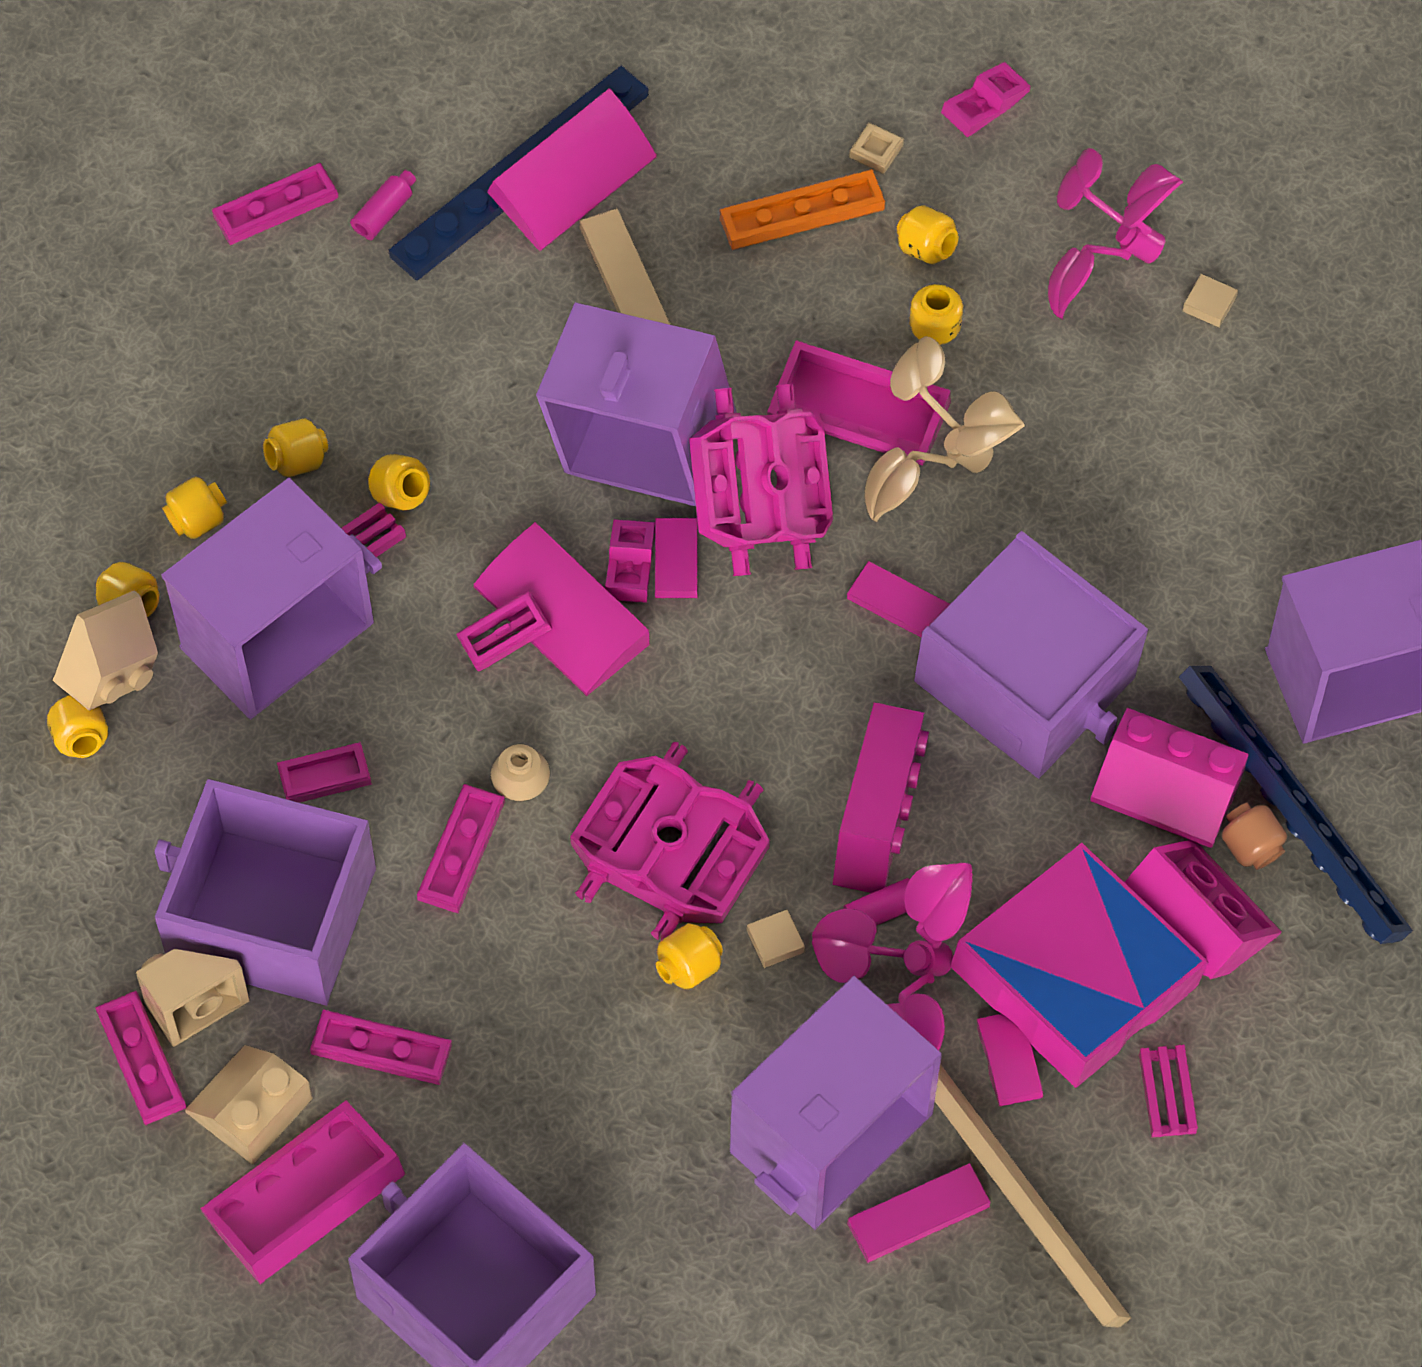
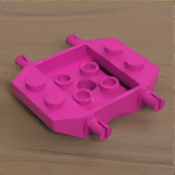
[689,384,833,576]
[570,742,770,940]

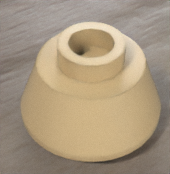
[491,744,550,801]

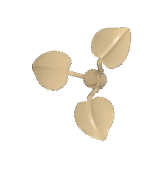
[865,336,1025,522]

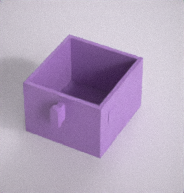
[536,302,737,506]
[161,478,382,720]
[914,531,1148,779]
[1265,540,1422,744]
[155,779,376,1006]
[730,976,942,1230]
[348,1143,596,1367]

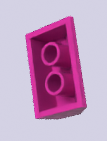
[1090,708,1249,848]
[1124,840,1282,979]

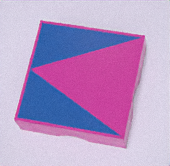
[950,843,1208,1088]

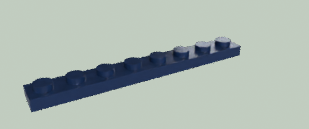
[389,65,649,281]
[1179,666,1413,944]

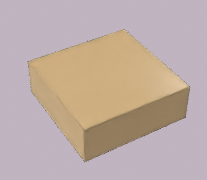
[849,123,904,174]
[1183,274,1238,328]
[747,910,805,968]

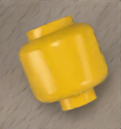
[897,205,958,264]
[909,284,963,345]
[263,418,328,477]
[368,454,430,510]
[162,477,227,539]
[96,562,160,617]
[47,695,108,758]
[656,923,723,990]

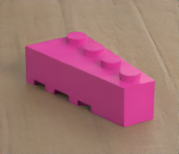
[832,702,930,893]

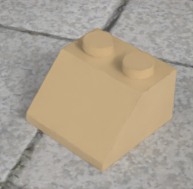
[53,591,158,711]
[136,949,250,1047]
[185,1045,312,1165]

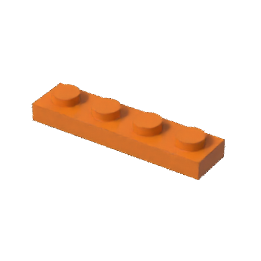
[720,169,885,250]

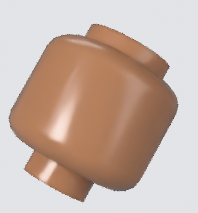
[1222,803,1287,870]

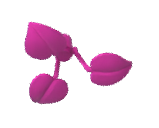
[1048,148,1183,320]
[812,863,972,1051]

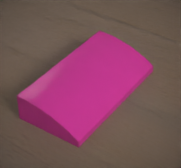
[487,88,657,251]
[767,341,951,466]
[473,522,649,696]
[200,1100,405,1284]

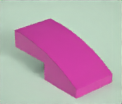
[941,62,1031,137]
[605,519,655,603]
[977,1014,1043,1107]

